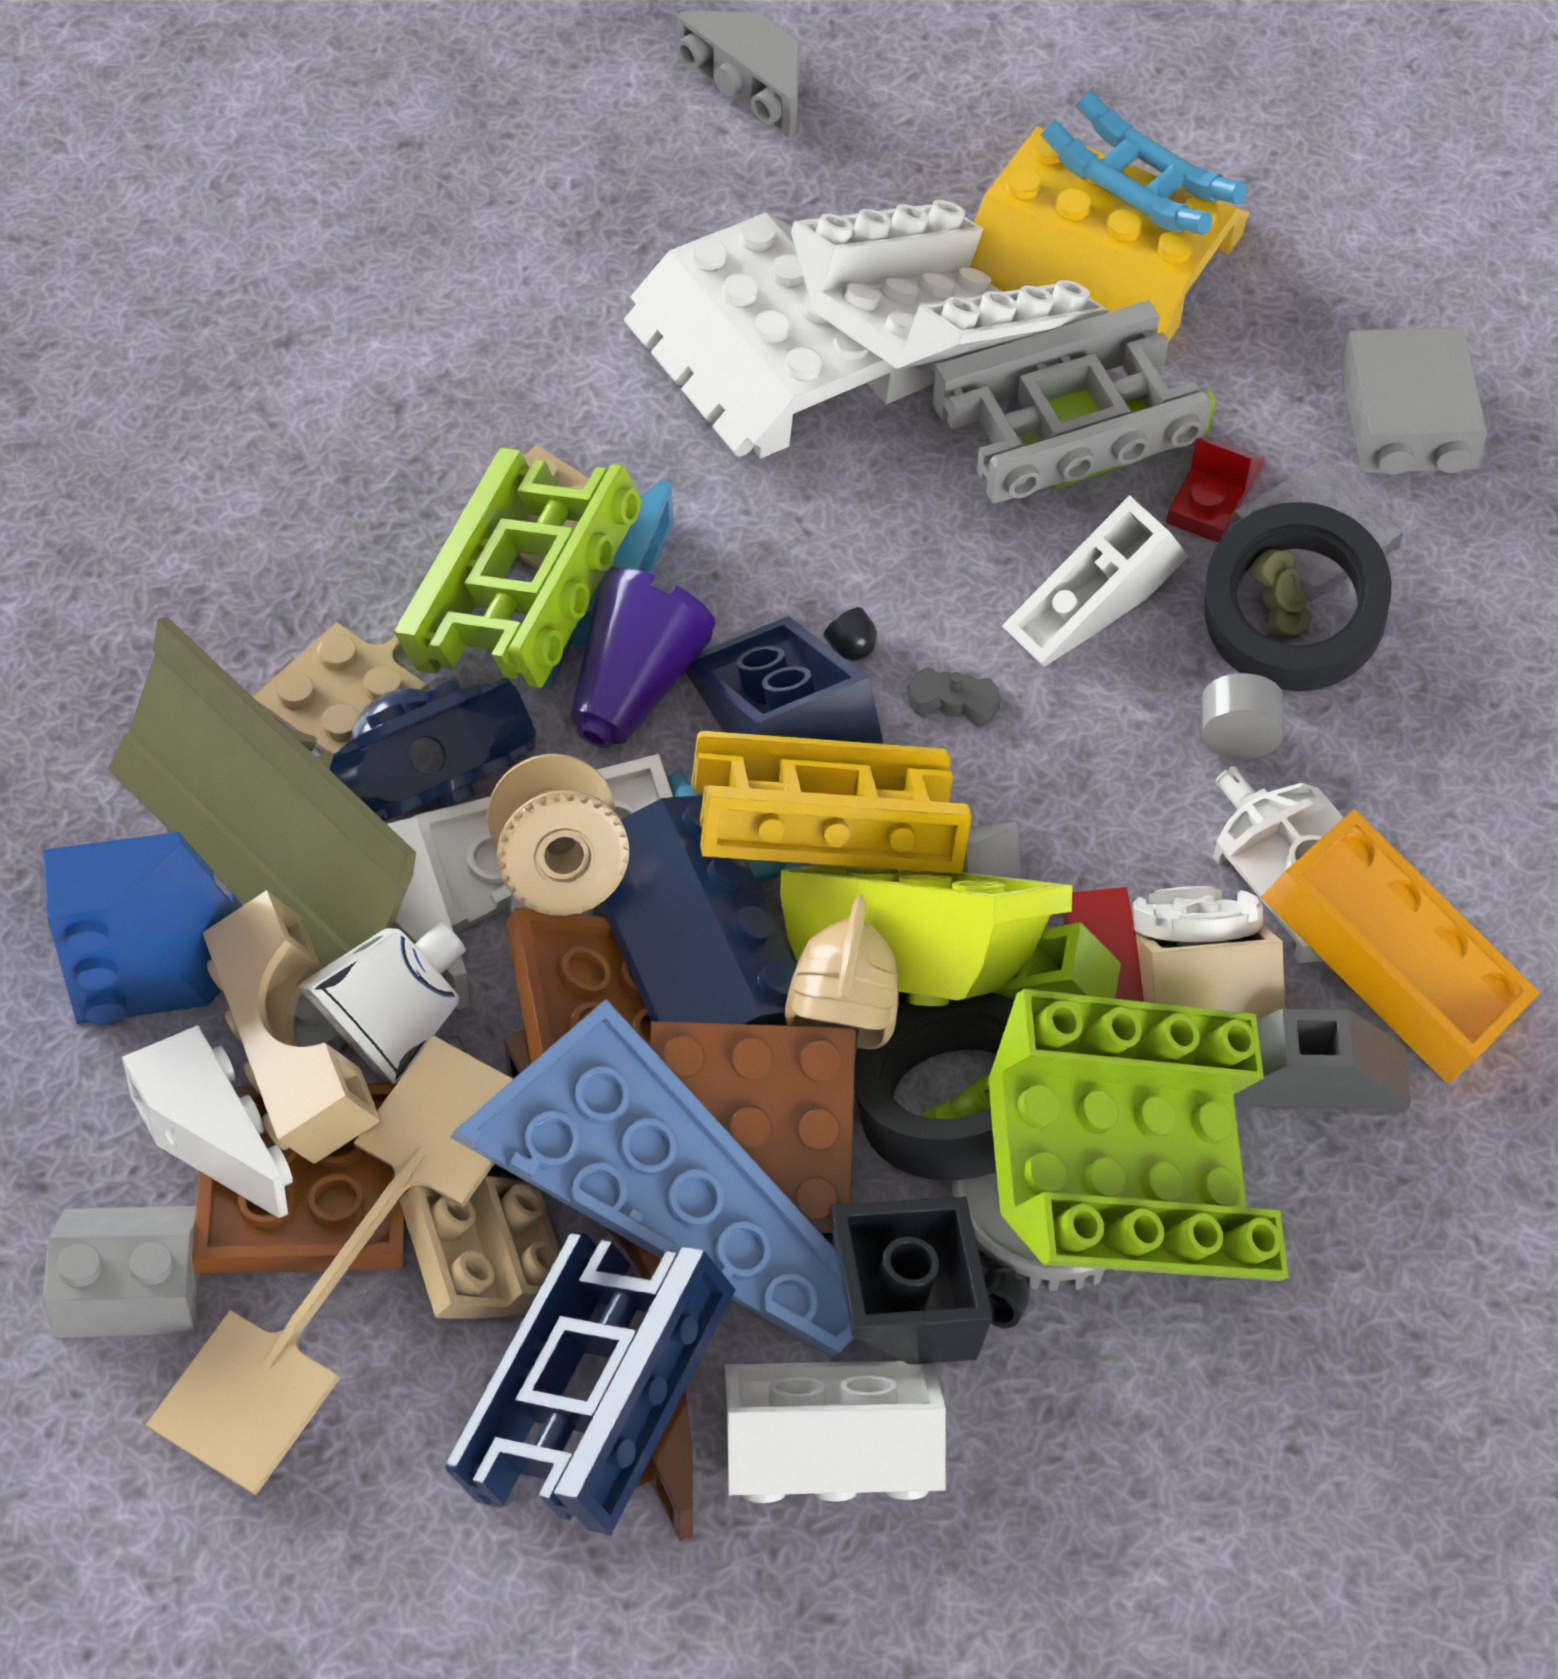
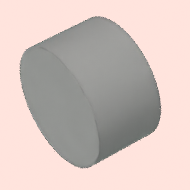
[1202,673,1284,758]

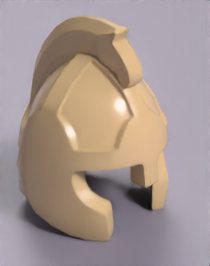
[785,895,899,1050]

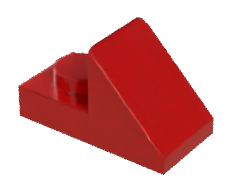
[1166,437,1265,543]

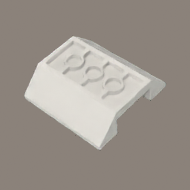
[791,200,1108,369]

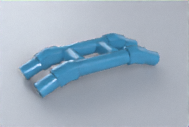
[1040,90,1247,235]

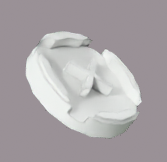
[1133,886,1263,942]

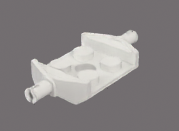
[1213,766,1344,963]

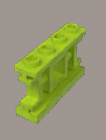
[394,448,642,688]

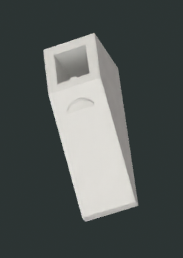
[122,1025,293,1218]

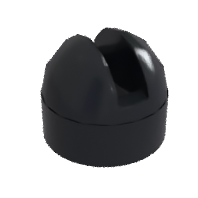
[823,607,877,661]
[984,1267,1030,1328]

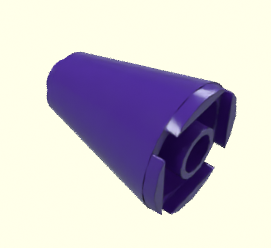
[570,568,716,748]

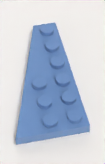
[450,999,855,1357]

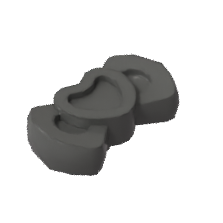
[907,667,1001,726]

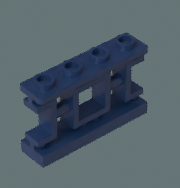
[445,1231,736,1536]

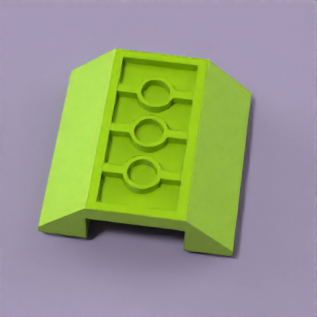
[988,989,1289,1281]

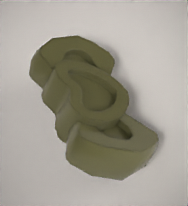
[1250,549,1311,639]

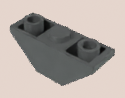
[1233,1008,1411,1109]

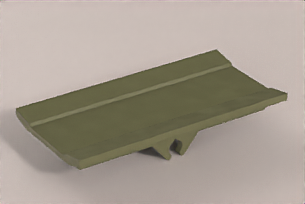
[108,617,416,972]

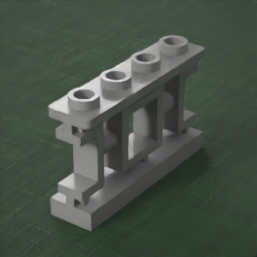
[932,300,1212,504]

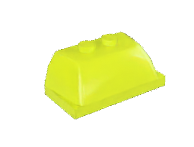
[780,865,1072,1006]

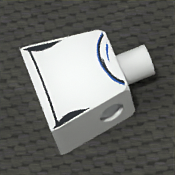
[297,921,467,1084]

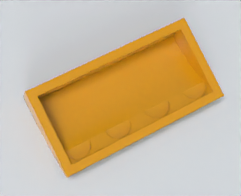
[1261,809,1540,1085]

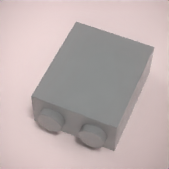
[1341,327,1487,475]

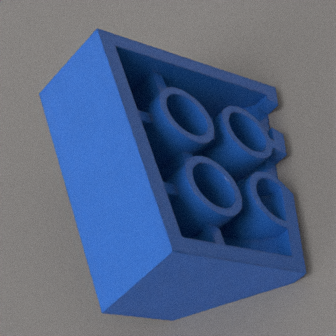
[42,832,243,1025]

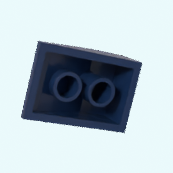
[685,616,883,744]

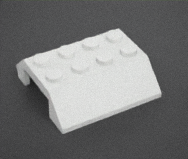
[624,212,934,459]

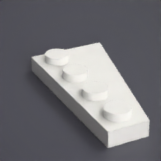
[414,754,673,934]

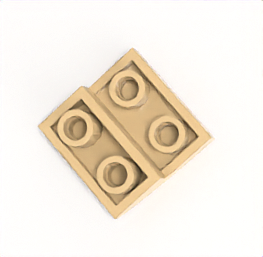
[399,1176,560,1319]

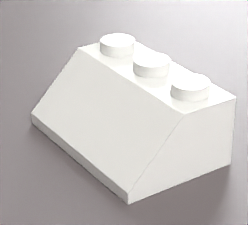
[724,1361,946,1503]

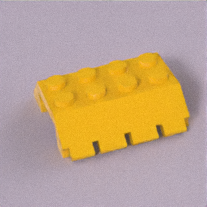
[970,126,1250,342]

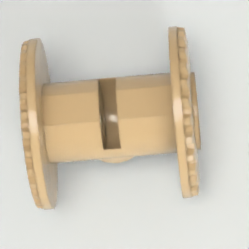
[487,754,629,916]

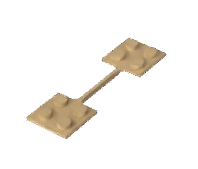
[253,444,589,753]
[145,1035,513,1496]

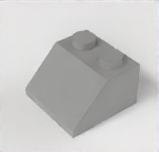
[42,1206,199,1338]

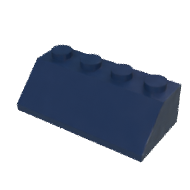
[600,795,796,1026]

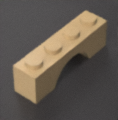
[202,890,381,1164]

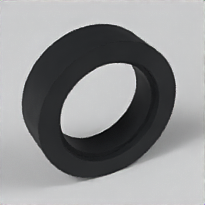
[1204,502,1392,691]
[854,992,1015,1180]

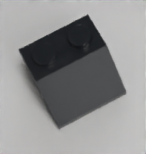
[829,1196,993,1365]

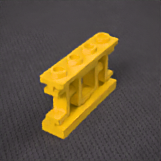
[691,731,972,874]

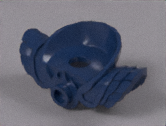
[329,678,536,821]

